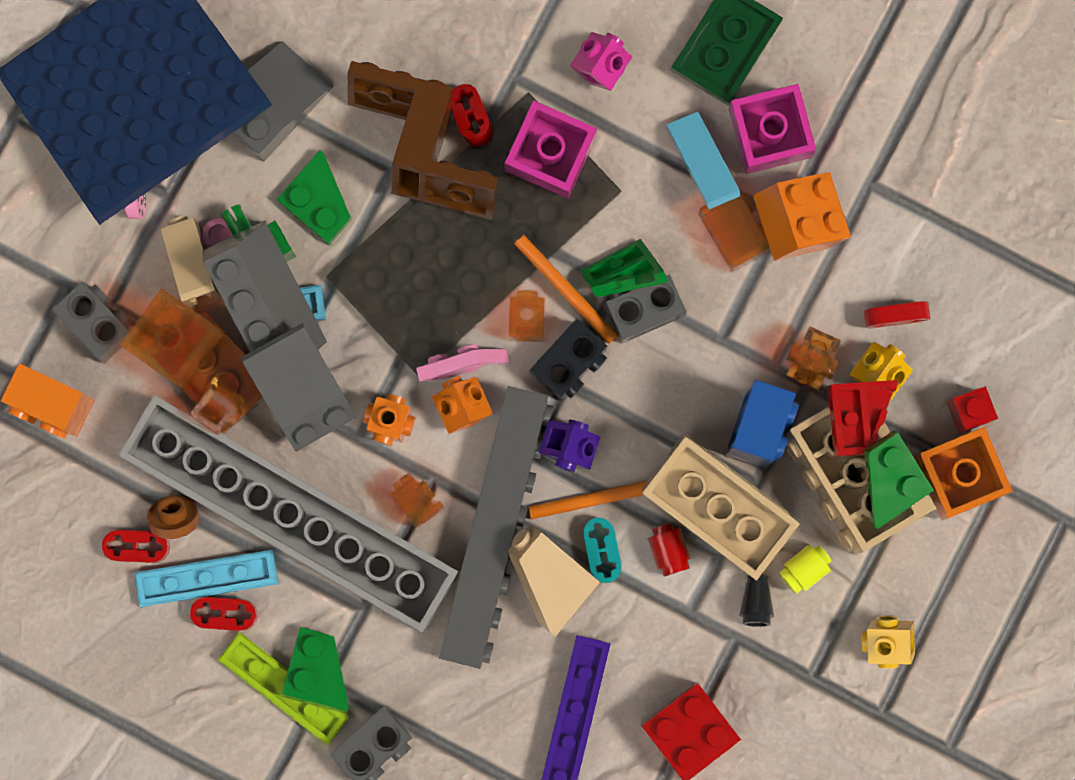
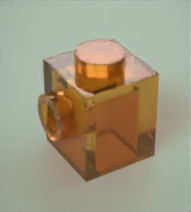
[189,376,242,435]

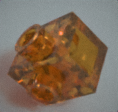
[786,326,841,389]

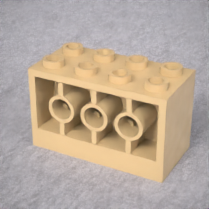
[783,407,937,555]
[642,433,800,581]

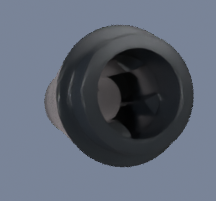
[739,574,774,627]

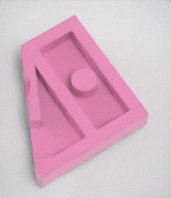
[416,344,509,382]

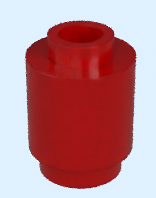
[647,523,691,577]

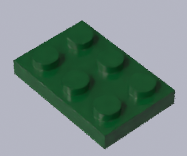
[670,0,783,106]

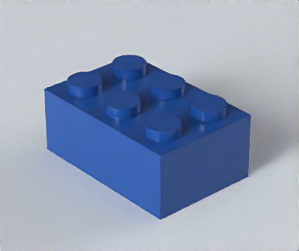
[725,380,799,469]

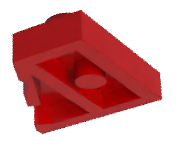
[827,380,898,457]

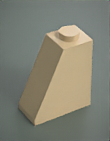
[160,216,223,311]
[507,524,600,637]

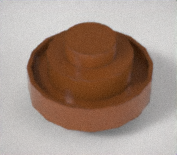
[147,495,200,539]

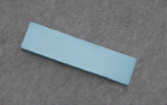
[134,550,279,607]

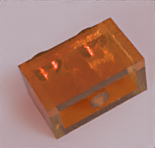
[698,193,770,273]

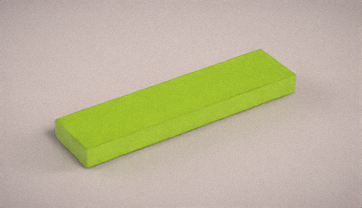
[218,632,350,746]

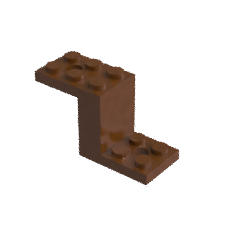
[347,61,499,220]

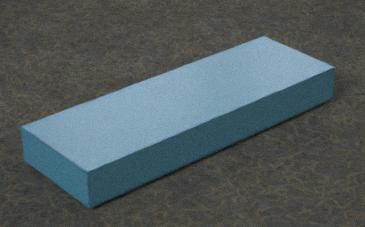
[667,111,740,210]

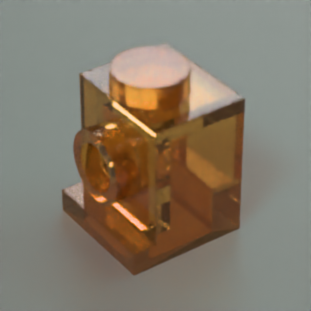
[509,290,545,342]
[391,473,445,529]

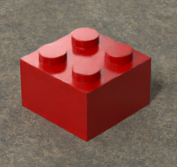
[641,682,741,780]

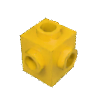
[849,341,913,403]
[862,615,915,669]

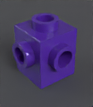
[539,419,600,472]

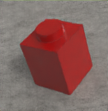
[946,386,999,434]

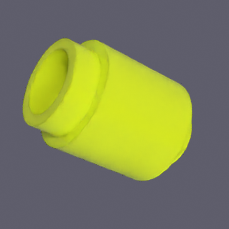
[779,544,832,594]

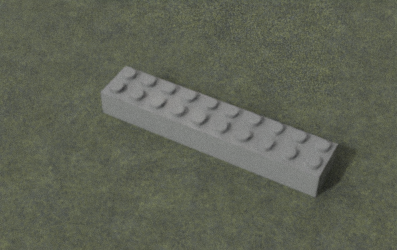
[118,395,459,633]

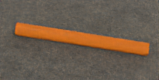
[514,234,618,344]
[528,480,648,520]

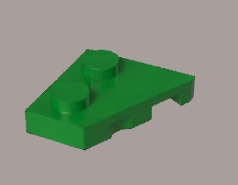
[277,150,352,245]
[864,430,934,529]

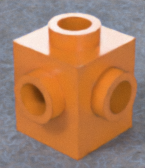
[432,376,493,434]
[363,393,416,446]

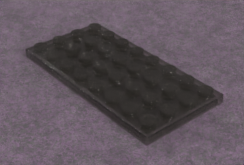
[326,92,622,376]

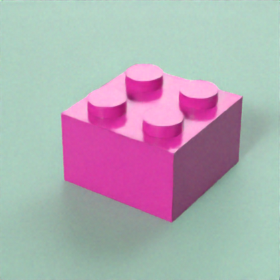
[728,83,816,174]
[505,100,597,199]

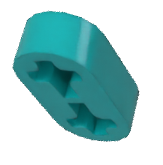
[583,518,621,583]

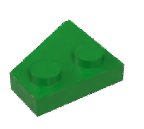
[580,239,668,297]
[281,627,349,714]

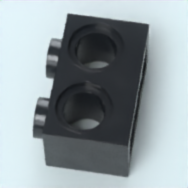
[530,318,608,401]

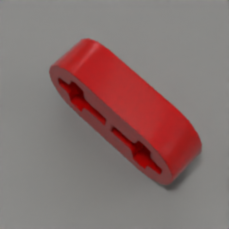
[451,84,494,147]
[863,301,931,329]
[102,530,170,563]
[190,597,258,631]

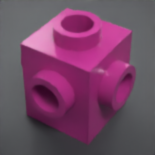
[570,32,632,91]

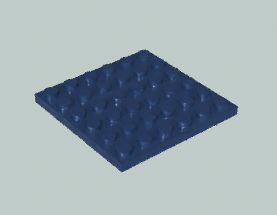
[0,0,272,225]

